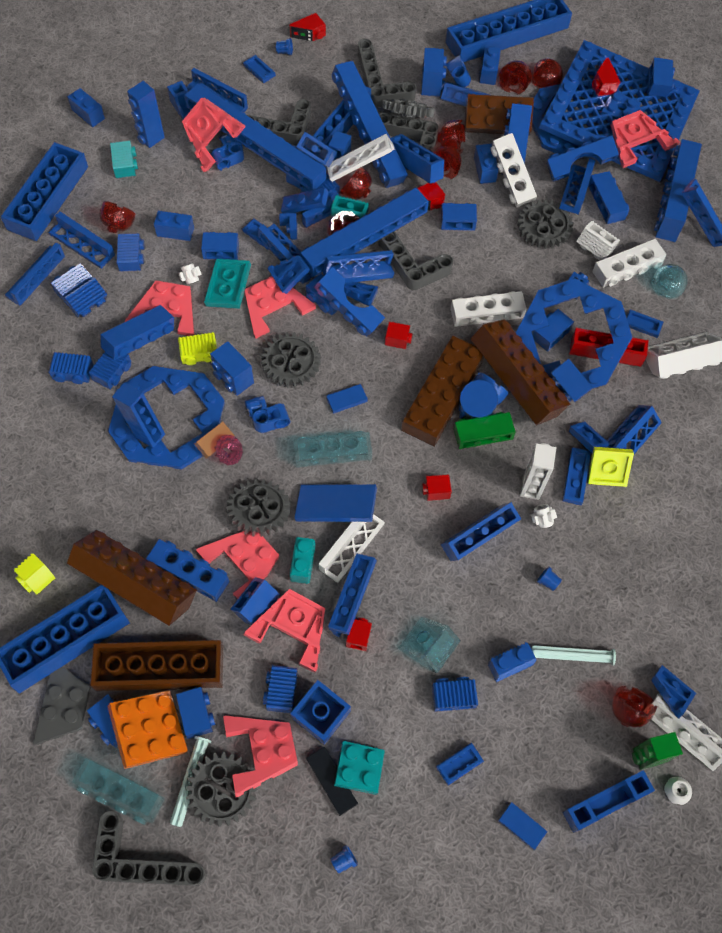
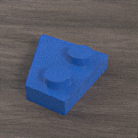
[268,255,310,294]
[344,282,378,306]
[651,665,696,719]

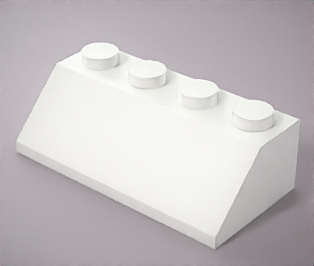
[646,332,722,379]

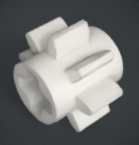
[178,263,202,284]
[531,504,557,528]

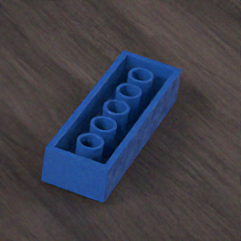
[654,139,702,242]
[1,142,88,242]
[0,585,130,694]

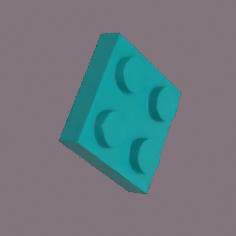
[334,741,385,795]

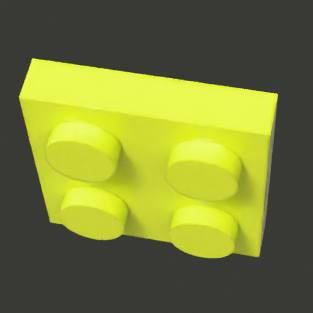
[588,447,634,487]

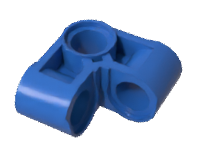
[446,55,471,87]
[211,134,244,171]
[245,396,291,433]

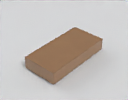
[195,422,235,459]

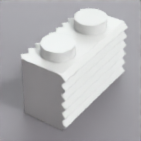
[576,221,620,260]

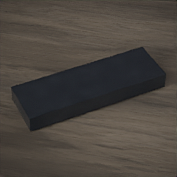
[306,747,358,816]

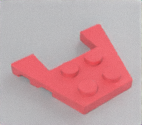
[182,98,245,172]
[611,110,679,168]
[245,276,316,339]
[125,280,194,336]
[196,531,280,600]
[243,589,325,673]
[223,716,298,797]

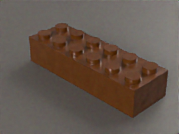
[471,319,570,426]
[401,336,484,447]
[67,530,197,626]
[90,640,223,691]

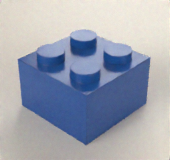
[421,48,447,96]
[210,341,254,396]
[290,680,351,745]

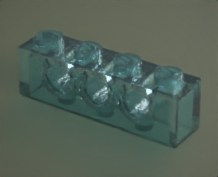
[293,431,372,468]
[72,758,165,825]

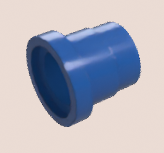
[276,38,293,55]
[537,566,562,591]
[330,845,358,874]

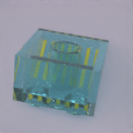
[398,617,461,673]

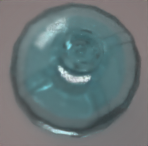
[651,264,688,299]

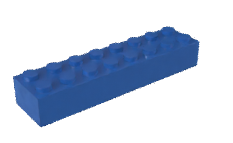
[445,0,572,62]

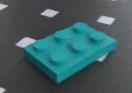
[204,259,251,309]

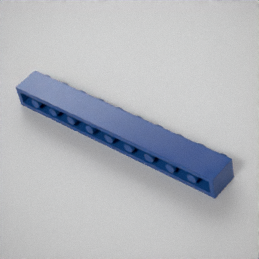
[185,84,326,190]

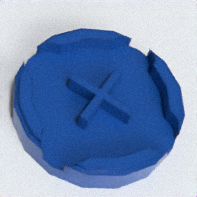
[460,380,498,418]

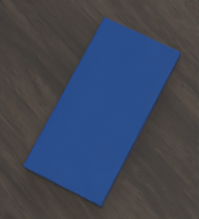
[295,484,377,522]

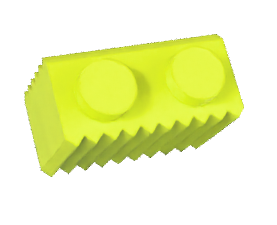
[178,332,217,365]
[14,554,55,594]

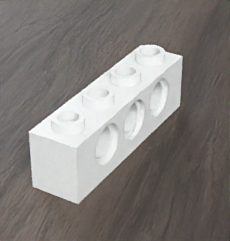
[491,133,537,208]
[592,239,666,287]
[451,291,527,327]
[520,443,556,500]

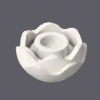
[664,777,692,805]

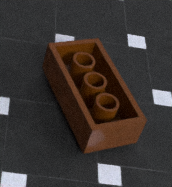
[464,94,534,136]

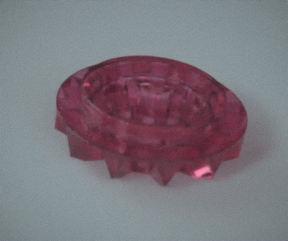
[214,435,243,465]

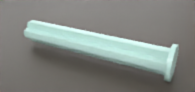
[532,645,616,666]
[170,736,211,827]

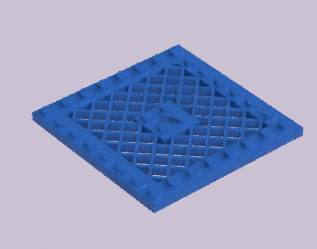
[539,40,700,182]

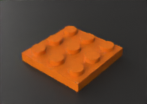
[107,690,188,769]

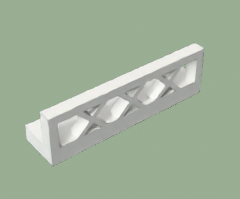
[327,134,395,182]
[319,514,385,583]
[644,693,722,771]

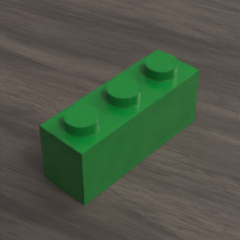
[453,412,516,449]
[632,732,683,770]

